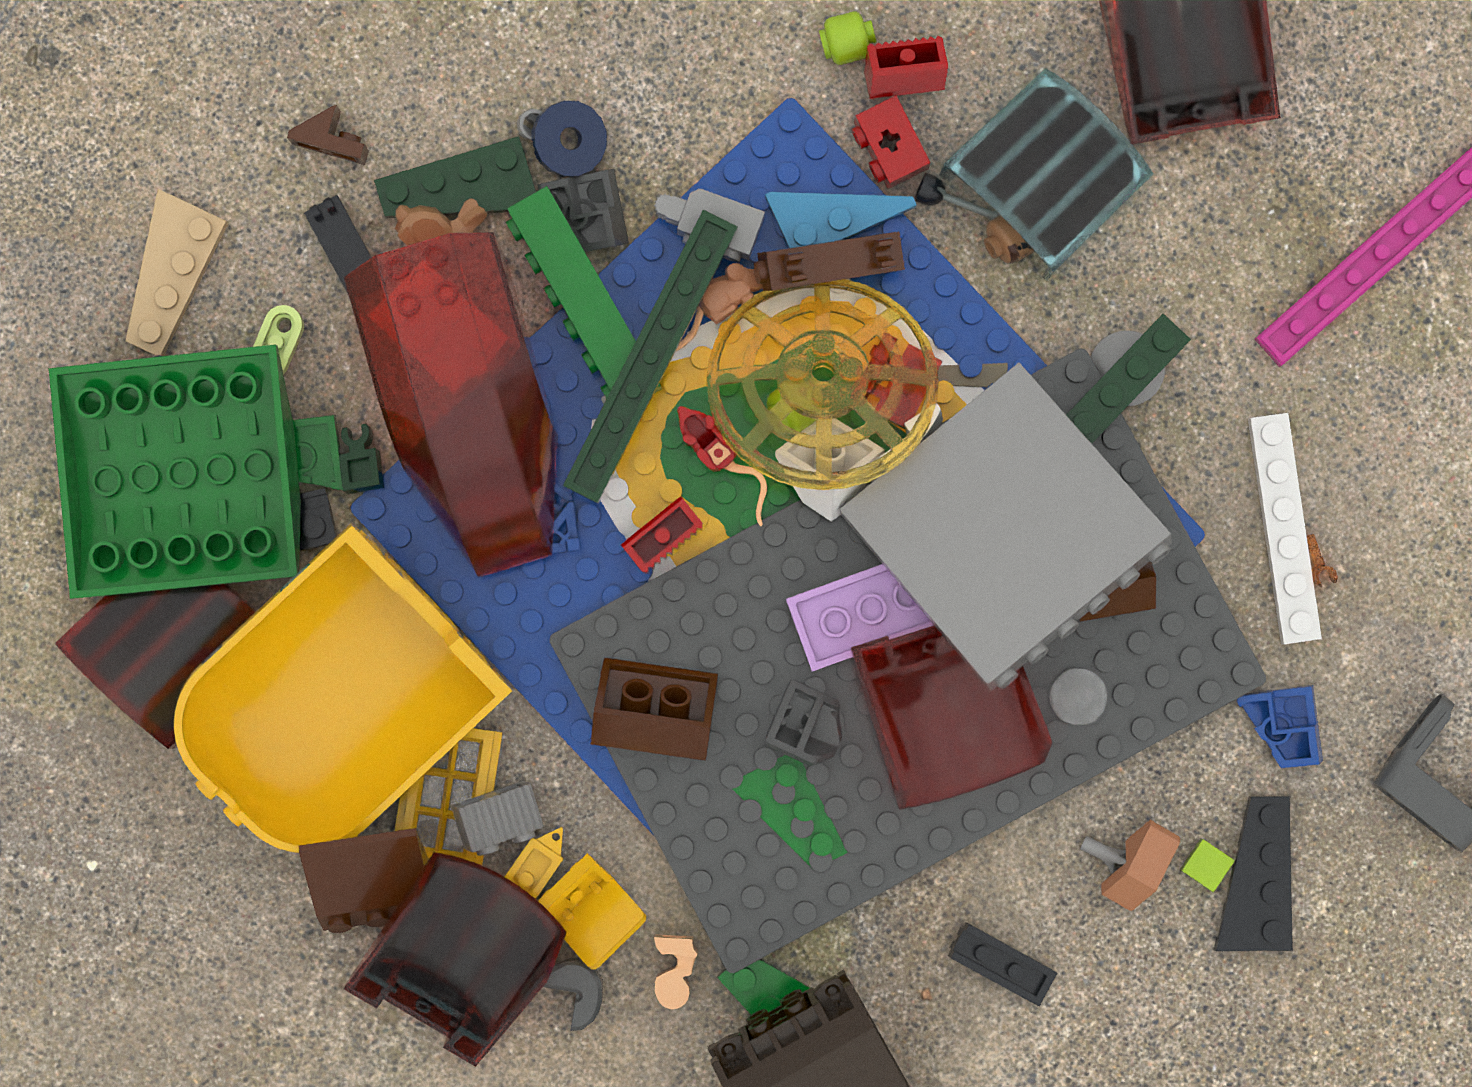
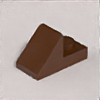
[287,105,369,165]

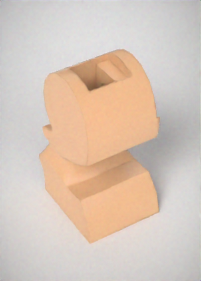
[654,934,698,1009]

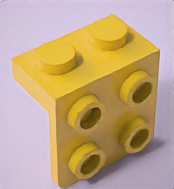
[532,853,647,970]

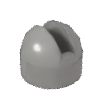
[517,109,542,140]

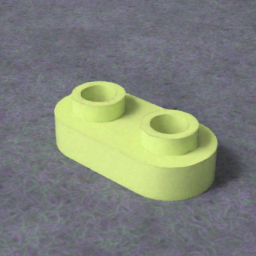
[253,305,304,375]

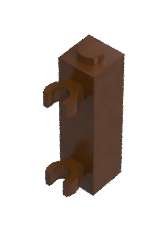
[754,232,905,291]

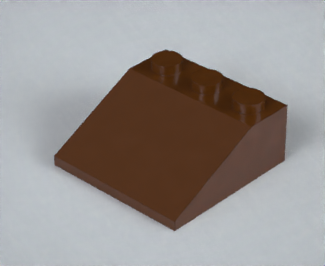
[299,828,438,933]

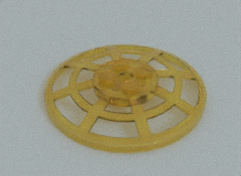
[706,279,939,490]

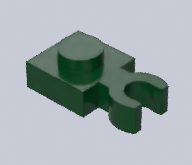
[339,423,384,494]

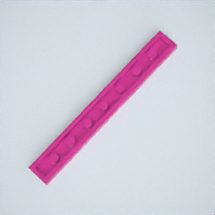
[1255,147,1472,367]

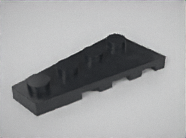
[1214,796,1293,951]

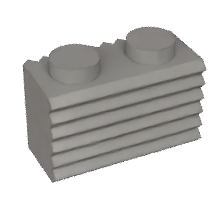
[451,781,544,856]

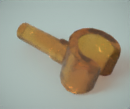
[1307,534,1338,587]

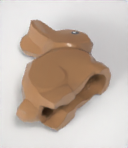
[395,198,487,271]

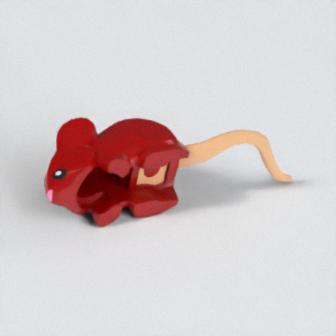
[677,406,768,526]

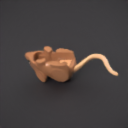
[676,263,762,351]

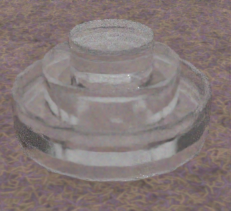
[1050,669,1107,725]

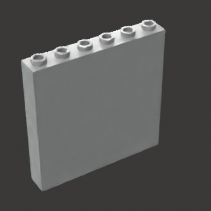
[839,363,1172,692]

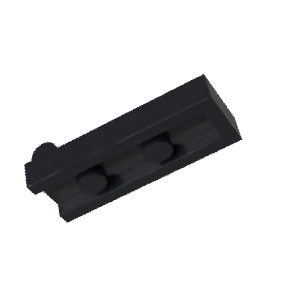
[304,195,387,304]
[948,922,1058,1006]

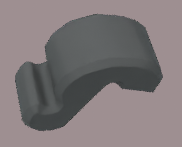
[518,948,603,1031]

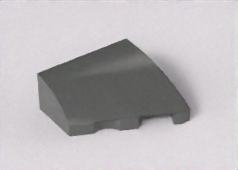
[537,169,629,252]

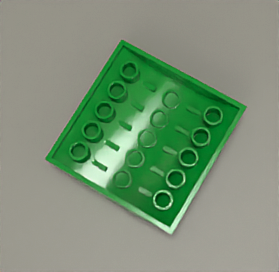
[48,344,301,599]

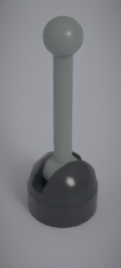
[914,173,1003,220]

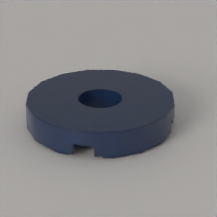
[531,101,607,177]

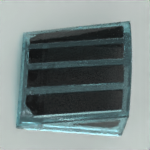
[939,68,1153,281]

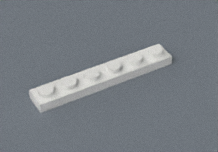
[1248,413,1322,645]

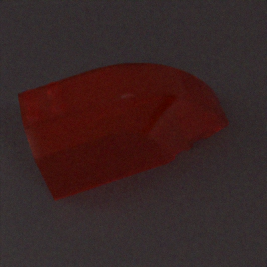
[344,232,558,577]

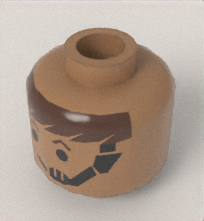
[984,207,1043,264]

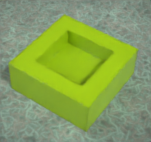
[1180,838,1235,892]

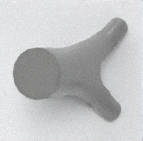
[1080,836,1126,875]

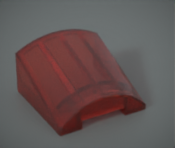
[851,626,1052,810]

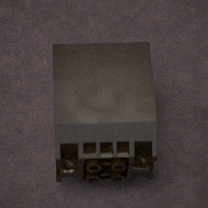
[707,969,910,1087]

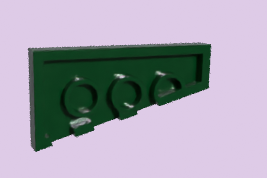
[374,136,536,219]

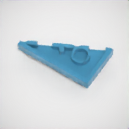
[765,192,917,248]

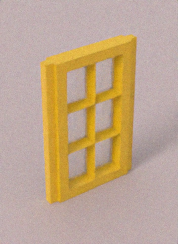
[394,728,503,869]

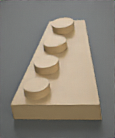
[125,189,228,357]

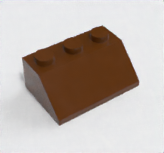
[591,658,718,761]

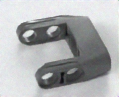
[1374,694,1472,853]

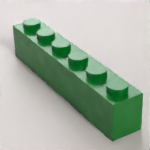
[506,186,662,399]

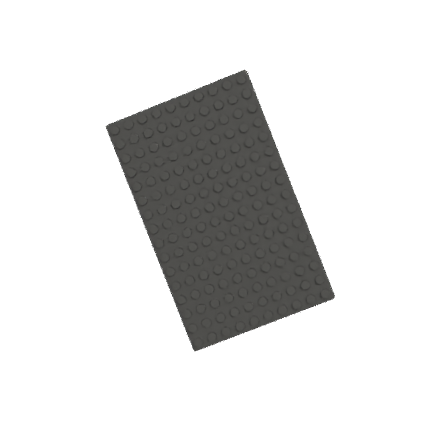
[550,348,1266,973]

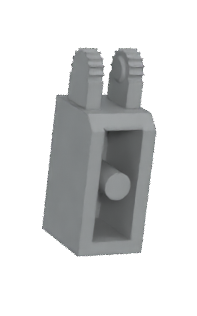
[654,189,765,263]

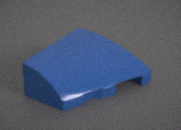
[1237,685,1323,768]

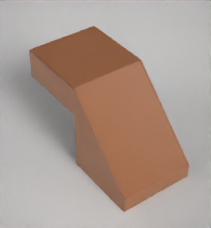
[1101,820,1180,911]

